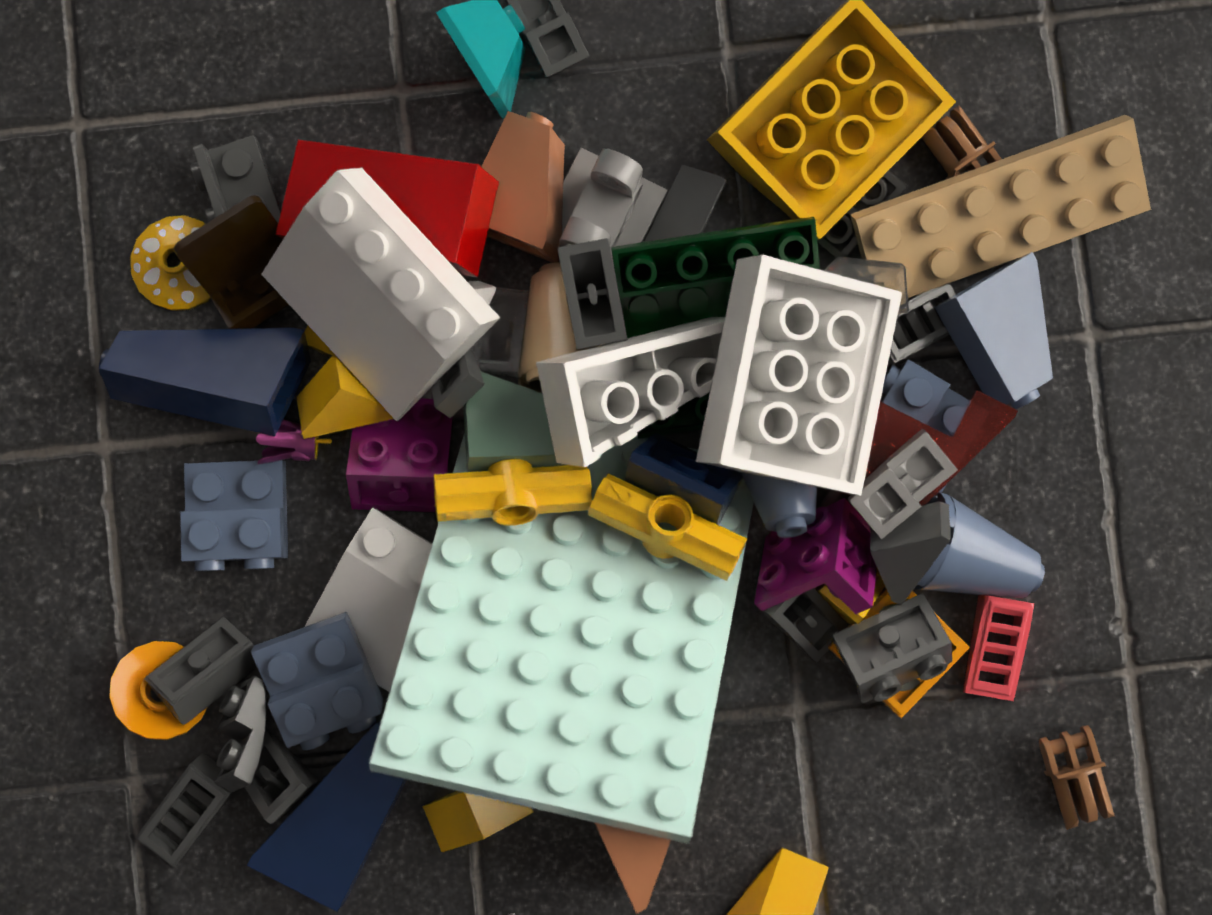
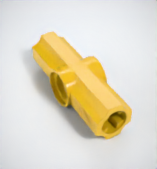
[434,459,592,526]
[588,473,747,581]

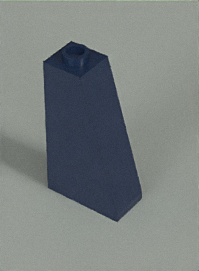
[99,328,311,436]
[247,720,407,912]

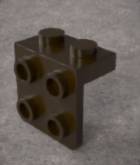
[174,195,289,329]

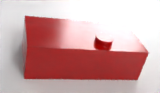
[276,139,499,277]

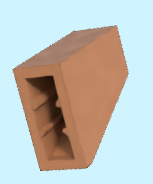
[482,111,565,263]

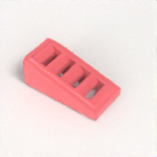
[963,595,1034,701]

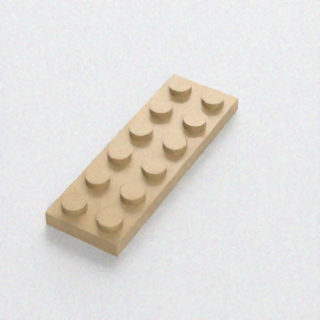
[850,115,1151,301]

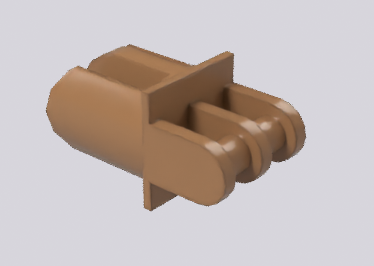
[921,105,1001,180]
[1039,725,1115,830]

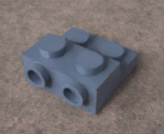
[869,359,989,497]
[180,460,288,571]
[251,612,384,750]

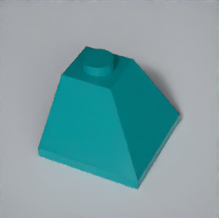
[436,0,526,119]

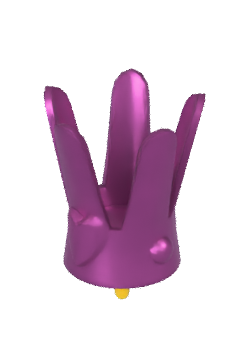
[256,419,332,464]

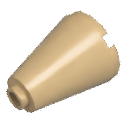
[518,262,604,393]

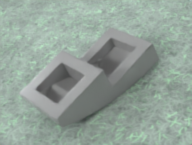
[848,428,958,539]

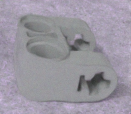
[559,149,643,255]

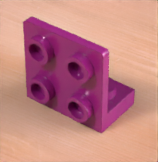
[346,398,454,512]
[754,498,877,614]

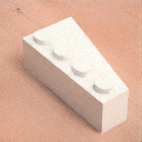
[536,317,725,467]

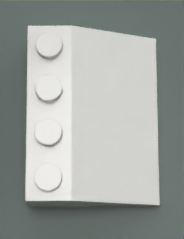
[262,168,500,421]
[696,255,902,495]
[305,508,432,692]

